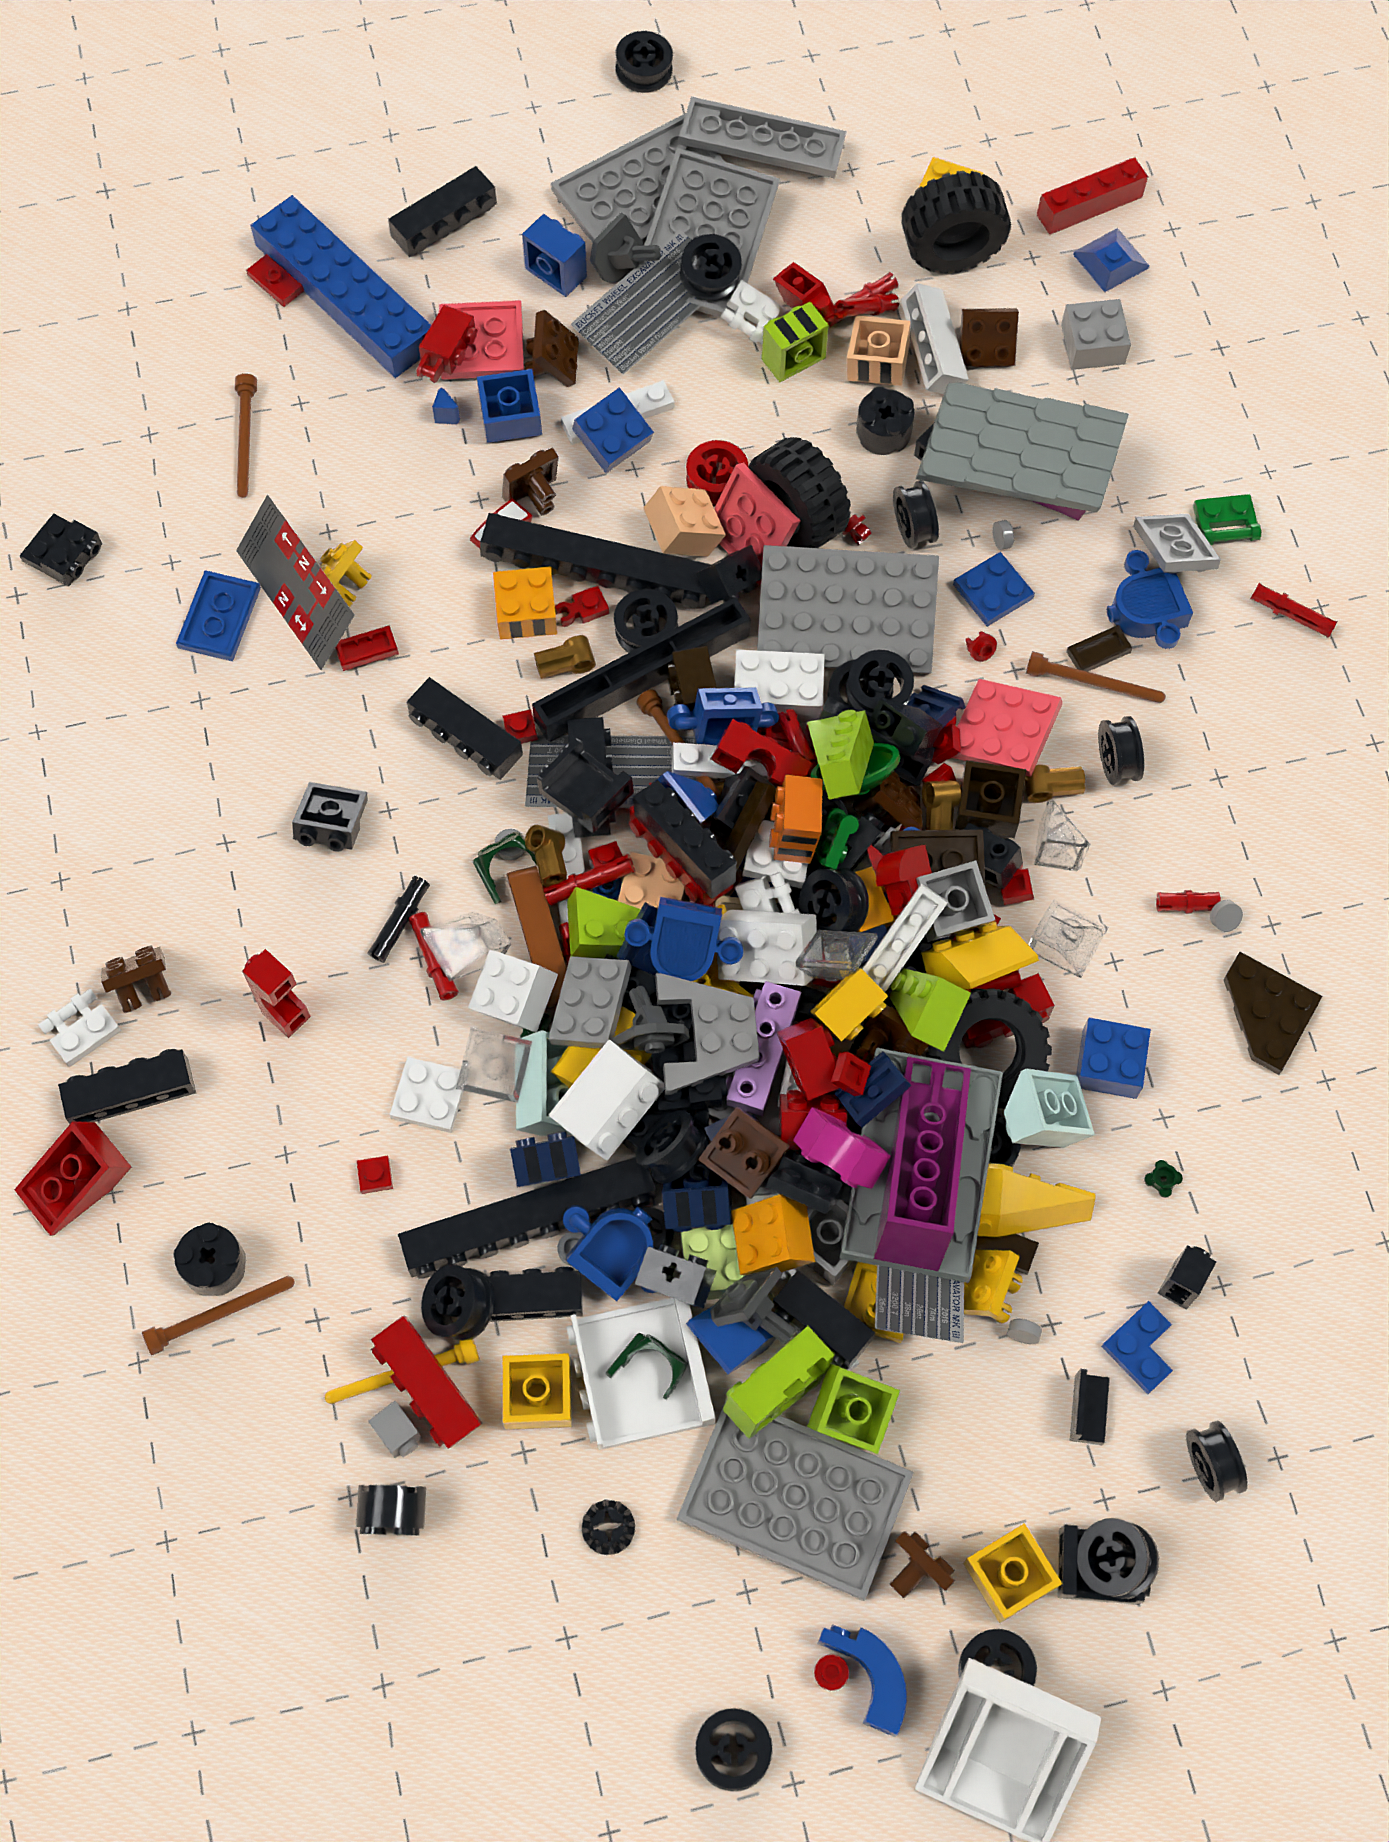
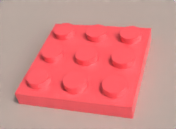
[439,300,524,380]
[714,462,800,585]
[952,679,1063,777]

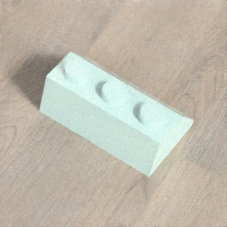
[516,1030,572,1136]
[1004,1069,1095,1148]

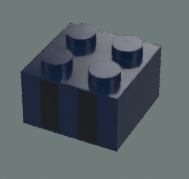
[510,1131,581,1187]
[662,1169,732,1232]

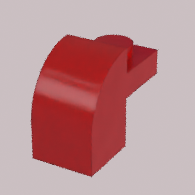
[876,845,932,916]

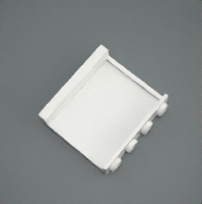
[566,1298,715,1450]

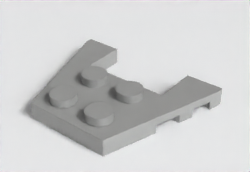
[655,973,760,1095]

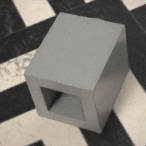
[368,1401,422,1458]

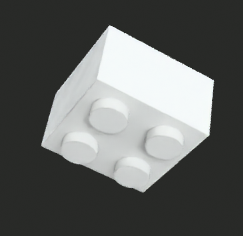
[468,950,558,1033]

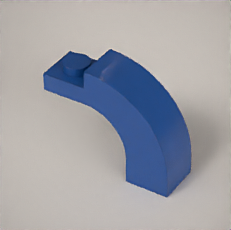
[817,1625,907,1737]

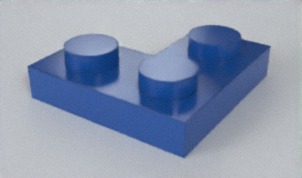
[1101,1301,1173,1394]

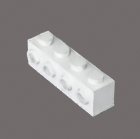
[901,283,969,394]

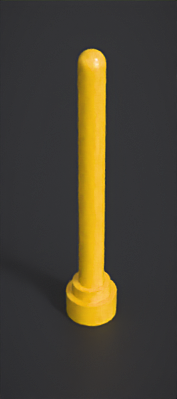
[324,1339,480,1404]

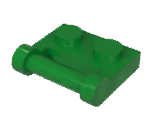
[1193,494,1261,545]
[813,808,859,870]

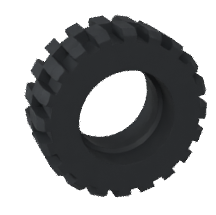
[901,171,1011,273]
[748,437,851,548]
[925,988,1052,1109]

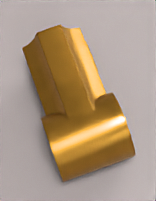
[534,635,596,679]
[1025,765,1086,803]
[922,781,961,830]
[525,824,568,887]

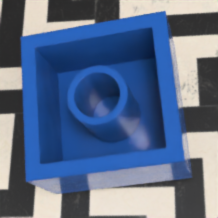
[522,213,587,297]
[477,369,542,443]
[572,387,654,473]
[1076,1017,1151,1099]

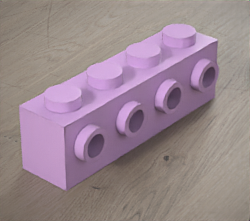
[726,981,801,1117]

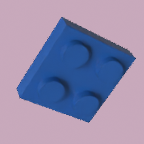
[953,552,1035,627]

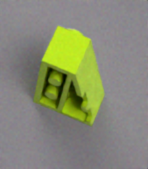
[567,887,641,959]
[889,968,971,1052]
[723,1326,835,1439]

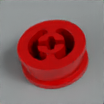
[686,440,748,507]

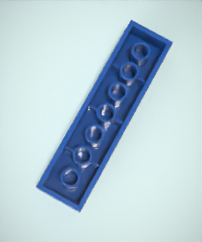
[250,195,431,378]

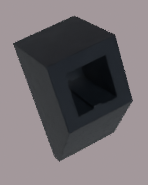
[868,698,944,756]

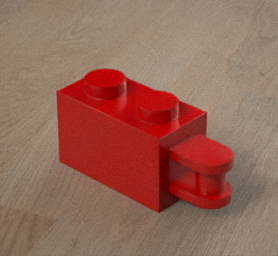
[773,262,837,322]
[416,305,477,383]

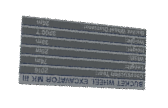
[571,229,728,374]
[525,735,697,808]
[875,1265,964,1343]

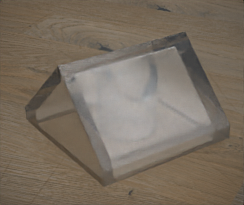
[1034,799,1090,871]

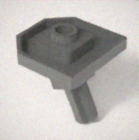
[590,213,661,282]
[610,986,690,1054]
[710,1267,795,1344]

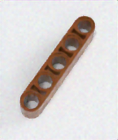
[507,865,567,1009]

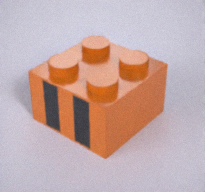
[769,775,823,864]

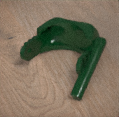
[473,831,537,904]
[605,1333,688,1400]

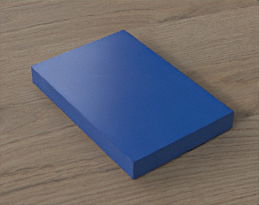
[176,570,261,662]

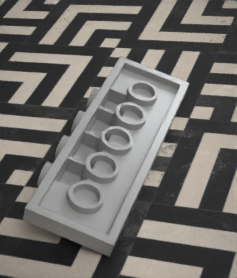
[679,97,846,179]

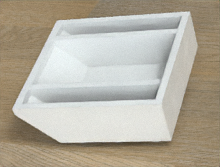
[915,1658,1101,1842]

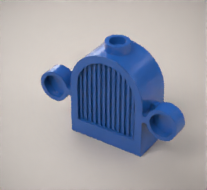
[1106,550,1193,649]
[667,687,779,745]
[624,897,743,981]
[563,1205,656,1301]

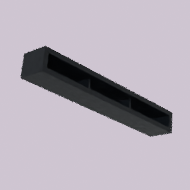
[480,513,712,608]
[532,597,751,743]
[398,1157,656,1279]

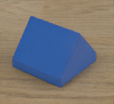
[432,387,460,424]

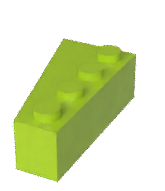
[807,710,874,799]

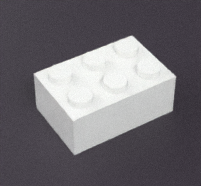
[734,650,824,722]
[717,910,819,986]

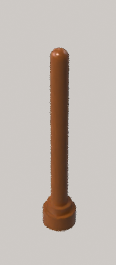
[235,373,257,498]
[1026,651,1166,703]
[636,689,720,799]
[142,1276,295,1356]

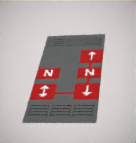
[236,495,355,670]

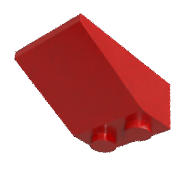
[14,1121,132,1236]

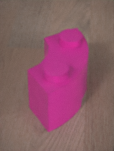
[793,1107,891,1189]

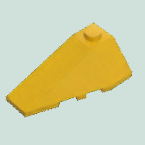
[977,1163,1096,1237]

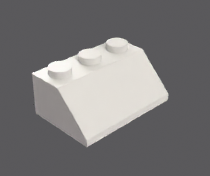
[549,1039,665,1161]

